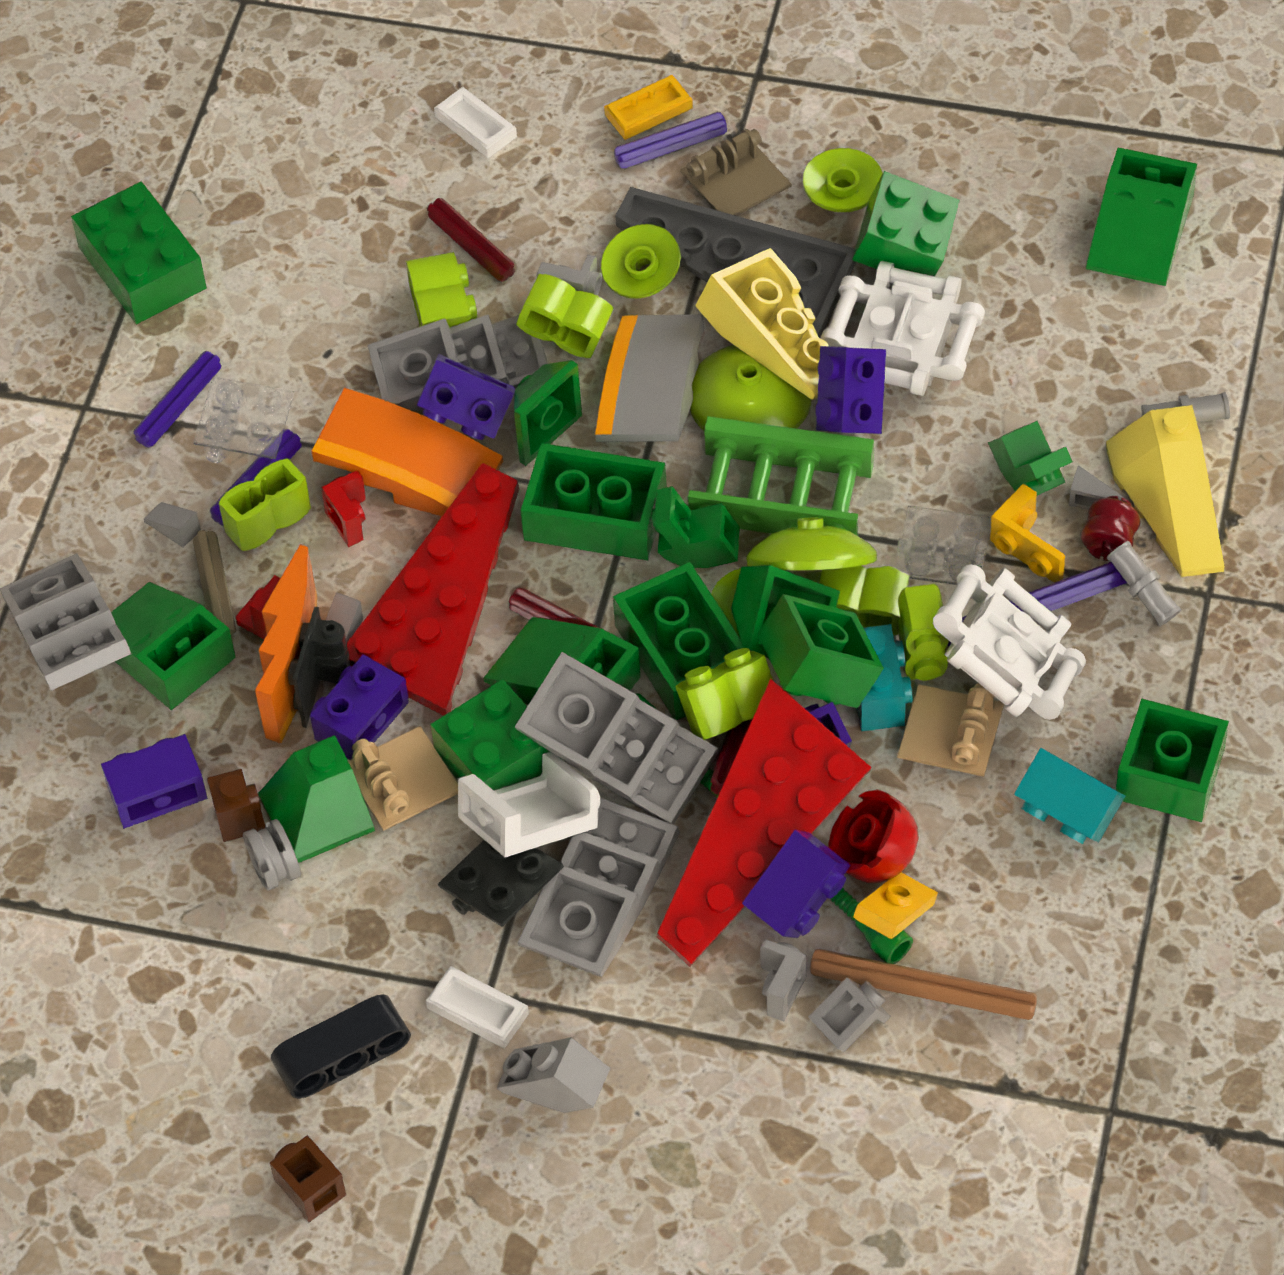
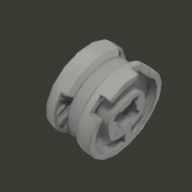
[243,819,301,891]

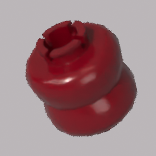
[1080,496,1141,561]

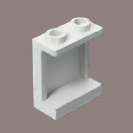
[458,752,600,857]

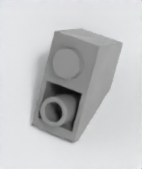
[497,1037,610,1113]

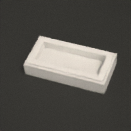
[434,87,517,158]
[426,966,529,1049]

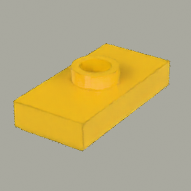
[604,75,693,140]
[853,872,938,939]

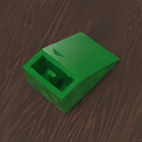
[1086,147,1197,286]
[111,582,236,711]
[483,617,641,705]

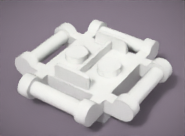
[820,261,985,396]
[933,564,1086,720]

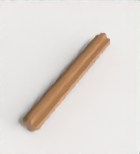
[810,949,1037,1020]

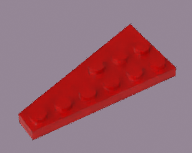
[347,463,520,716]
[656,679,872,967]

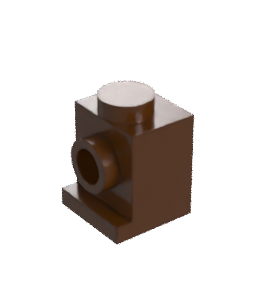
[207,769,265,842]
[270,1135,346,1223]

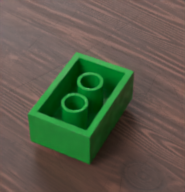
[71,181,207,325]
[521,443,667,561]
[613,562,743,721]

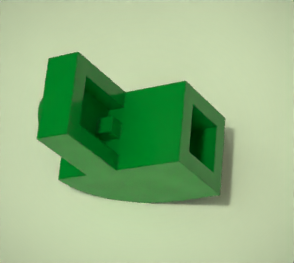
[988,420,1073,496]
[651,486,740,568]

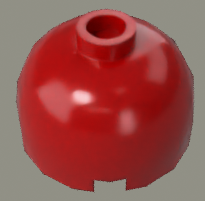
[828,789,919,883]

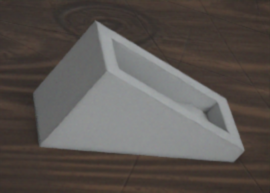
[1069,465,1124,510]
[144,502,201,547]
[326,592,363,643]

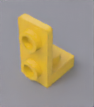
[990,484,1065,583]

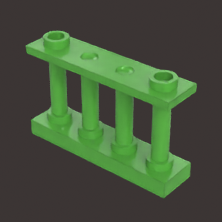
[688,416,874,536]

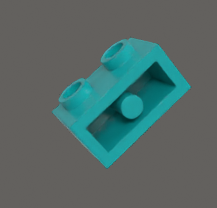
[857,624,913,732]
[1014,748,1126,844]

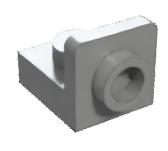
[537,255,602,295]
[760,939,806,1022]
[809,978,891,1052]

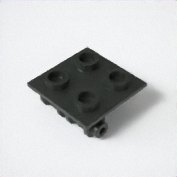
[288,607,351,728]
[438,840,564,927]

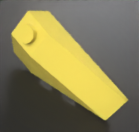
[695,248,829,400]
[1106,405,1225,577]

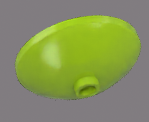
[690,345,812,431]
[746,517,877,570]

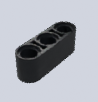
[271,994,411,1099]

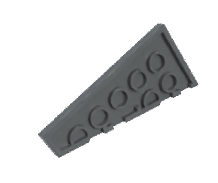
[615,187,856,338]

